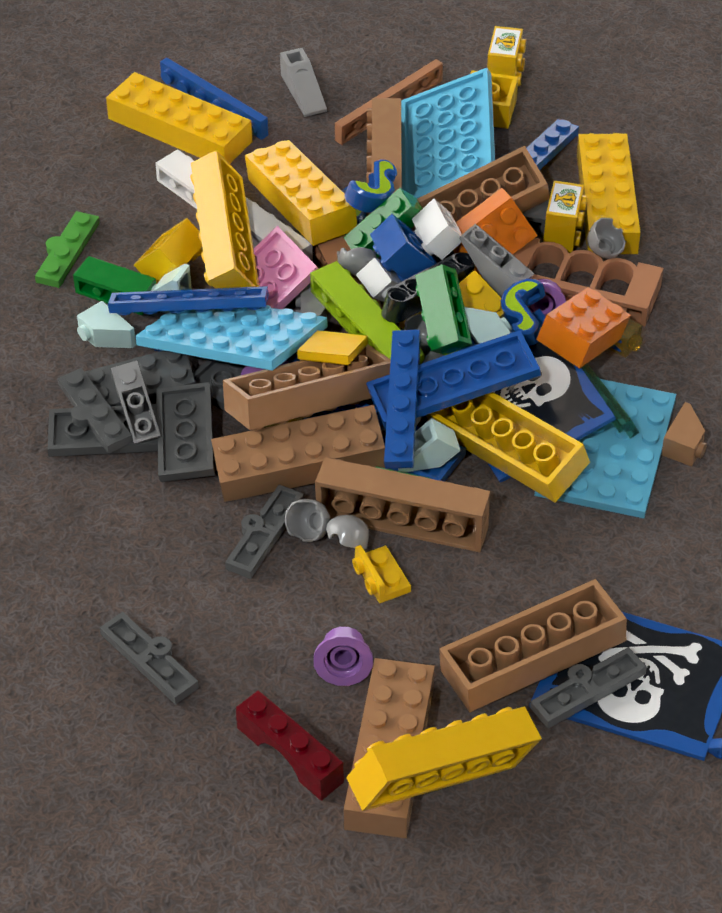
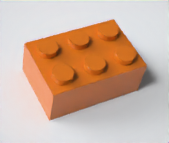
[453,188,538,277]
[536,287,631,369]

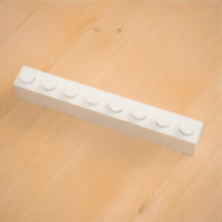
[156,149,313,261]

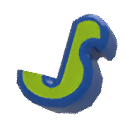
[344,159,397,213]
[500,278,546,346]

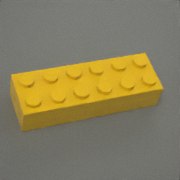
[106,72,253,164]
[577,133,640,254]
[245,140,357,246]
[190,150,260,288]
[425,392,590,503]
[346,706,542,811]

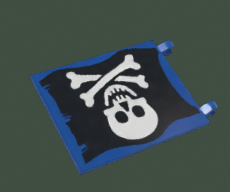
[430,309,616,482]
[529,611,722,761]

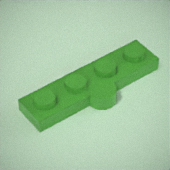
[35,211,100,288]

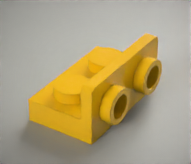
[352,545,411,603]

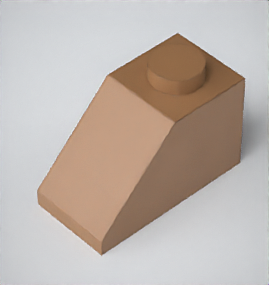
[661,402,707,466]

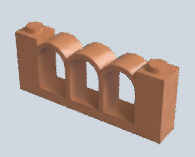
[512,238,664,326]

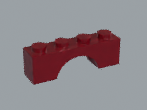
[236,690,344,801]

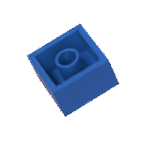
[370,214,437,281]

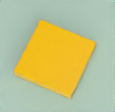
[297,330,368,365]

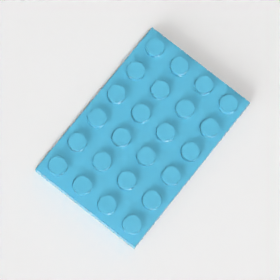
[401,68,495,199]
[136,305,328,371]
[534,376,676,518]

